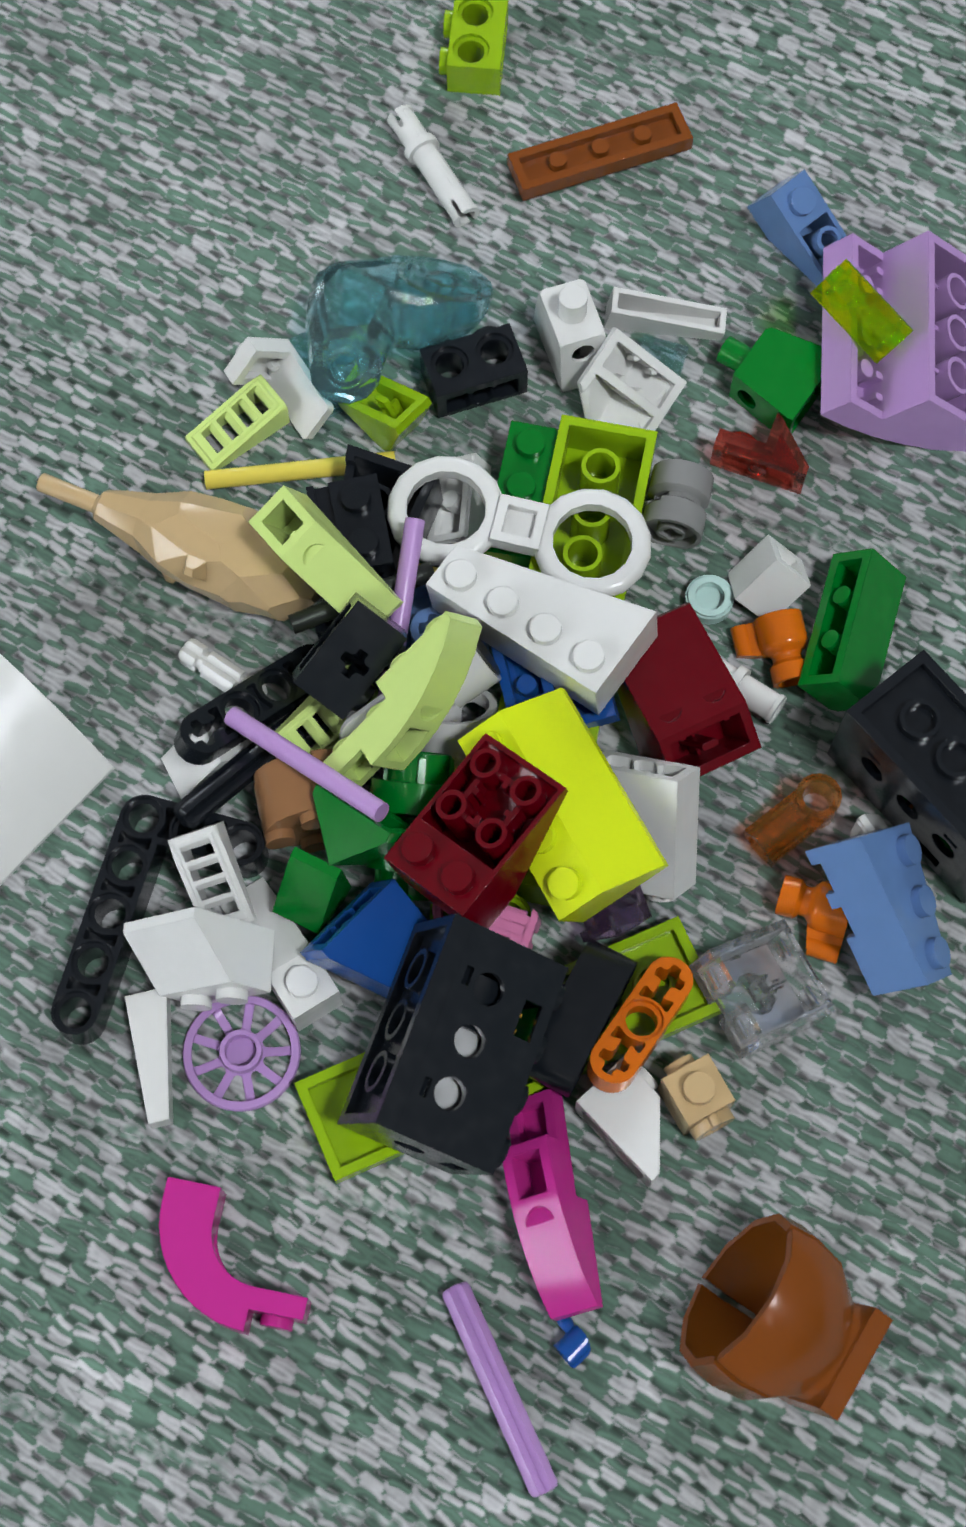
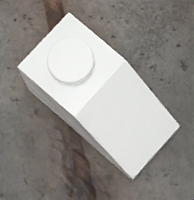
[574,1058,660,1188]

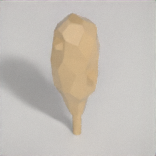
[36,473,321,621]

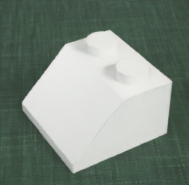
[123,907,275,1011]

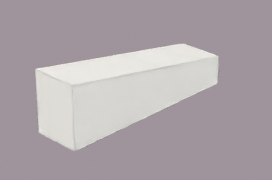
[604,287,727,341]
[124,989,173,1129]

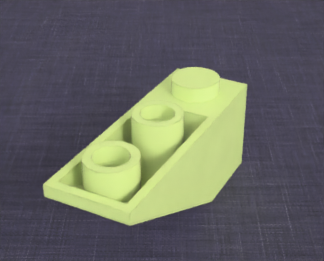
[248,485,403,617]

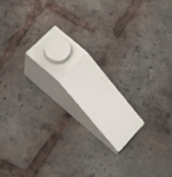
[220,877,343,1032]

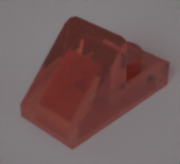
[710,413,809,494]

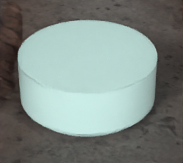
[684,575,734,624]

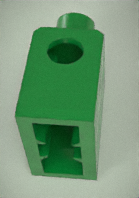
[716,327,822,441]

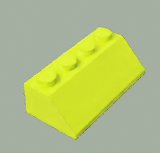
[457,688,668,922]

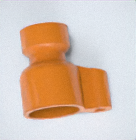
[730,608,808,689]
[774,874,848,964]

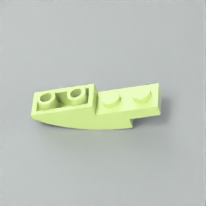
[323,611,482,787]

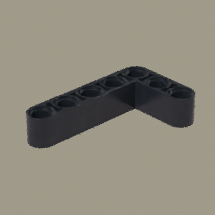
[51,795,269,1045]

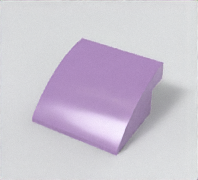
[821,230,966,452]

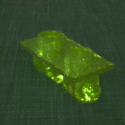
[810,258,913,364]

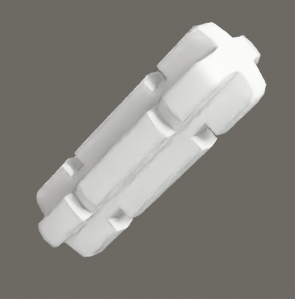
[178,639,268,696]

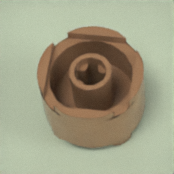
[253,749,332,853]

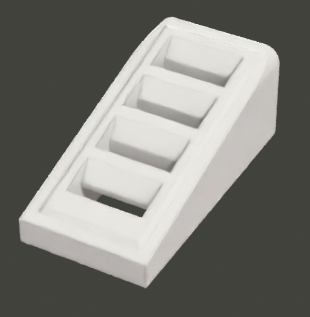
[167,821,257,923]

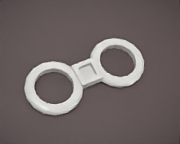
[387,456,651,597]

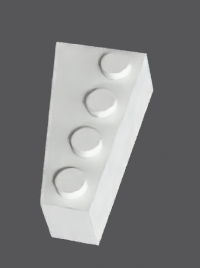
[426,545,658,715]

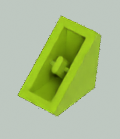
[336,370,432,452]

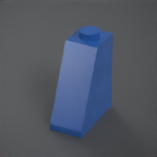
[300,879,428,998]

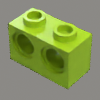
[439,0,508,96]

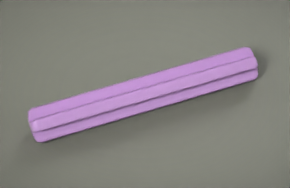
[443,1282,557,1497]

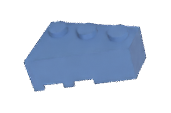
[805,822,952,996]

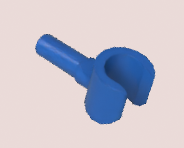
[553,1317,591,1368]

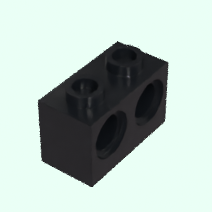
[419,323,528,419]

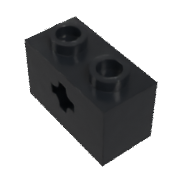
[293,592,408,720]

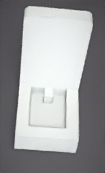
[224,337,334,439]

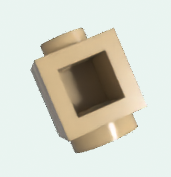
[657,1054,736,1141]

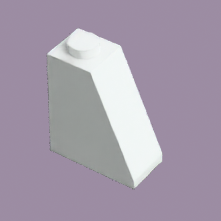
[603,750,700,902]

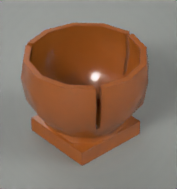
[679,1213,893,1421]

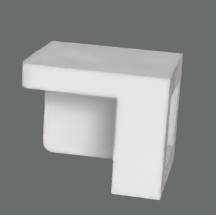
[728,534,811,617]

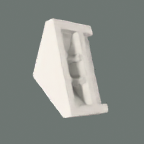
[577,327,687,431]

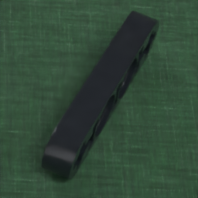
[174,644,314,765]

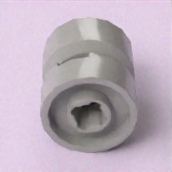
[643,459,714,549]

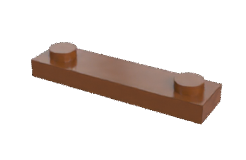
[507,102,693,201]

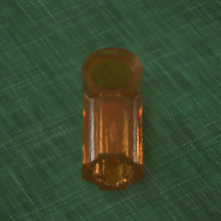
[743,773,842,867]

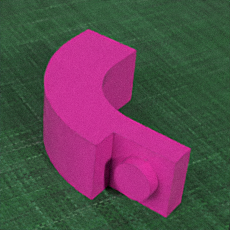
[159,1177,312,1336]

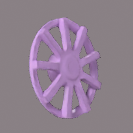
[182,996,301,1112]

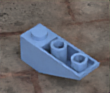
[747,169,847,292]

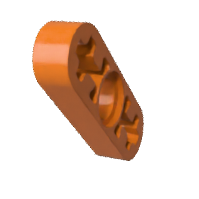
[587,957,694,1093]

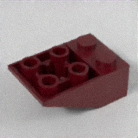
[617,603,762,776]
[384,733,568,929]

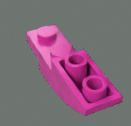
[503,1088,603,1321]

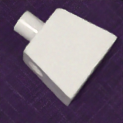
[533,279,606,393]

